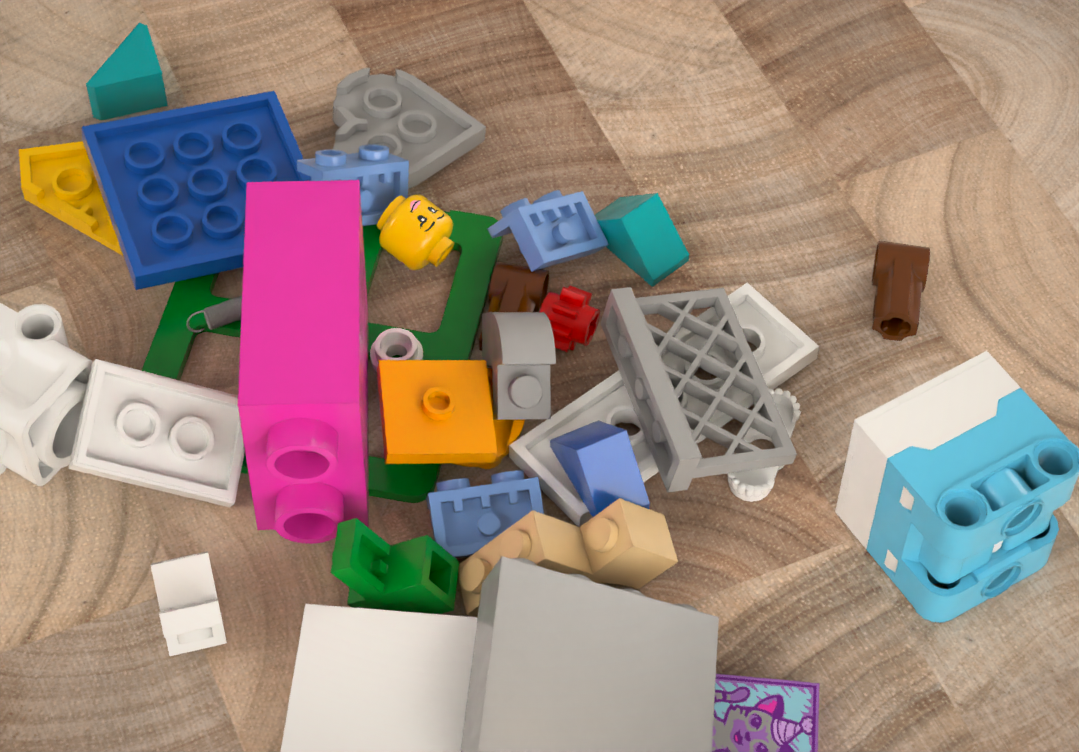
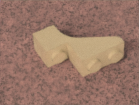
[458,498,678,617]

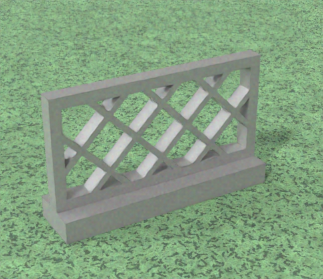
[601,287,797,493]

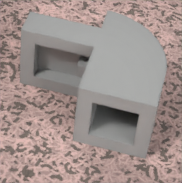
[482,312,556,420]

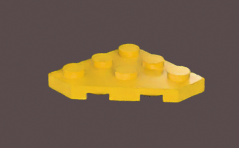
[19,141,123,256]

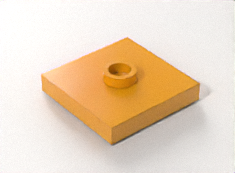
[377,360,498,464]

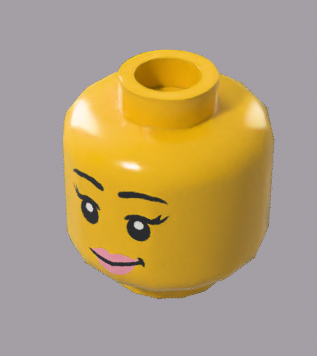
[377,194,455,270]

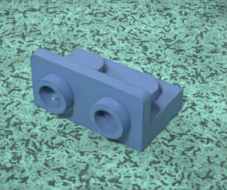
[297,144,409,226]
[488,190,609,272]
[426,470,544,558]

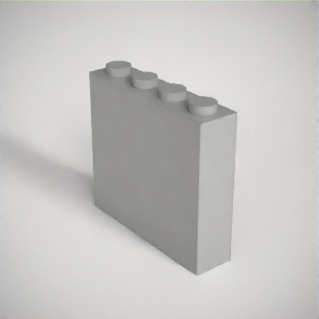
[461,556,719,752]

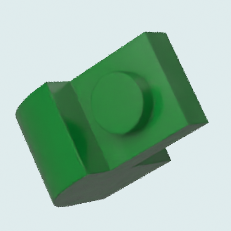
[331,518,459,614]

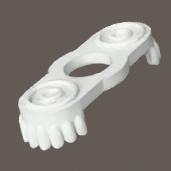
[727,388,801,502]

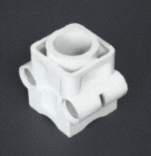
[0,303,93,486]

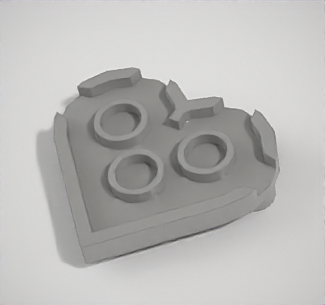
[332,68,486,189]

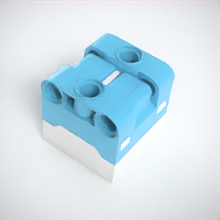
[835,351,1079,623]

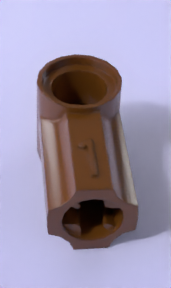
[872,241,930,341]
[479,261,549,351]

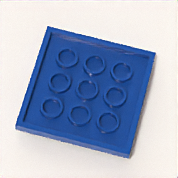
[82,90,311,290]

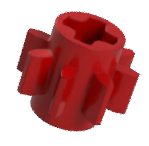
[539,285,600,353]

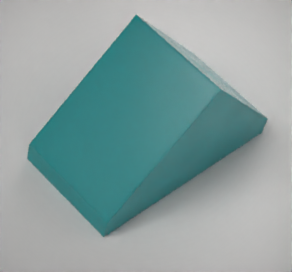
[86,22,168,121]
[595,193,689,287]

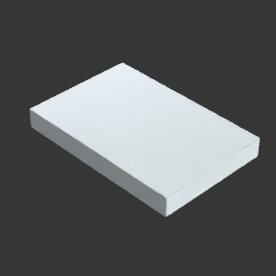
[69,359,245,507]

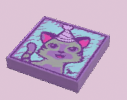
[712,674,819,752]

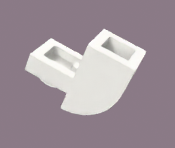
[151,551,227,656]

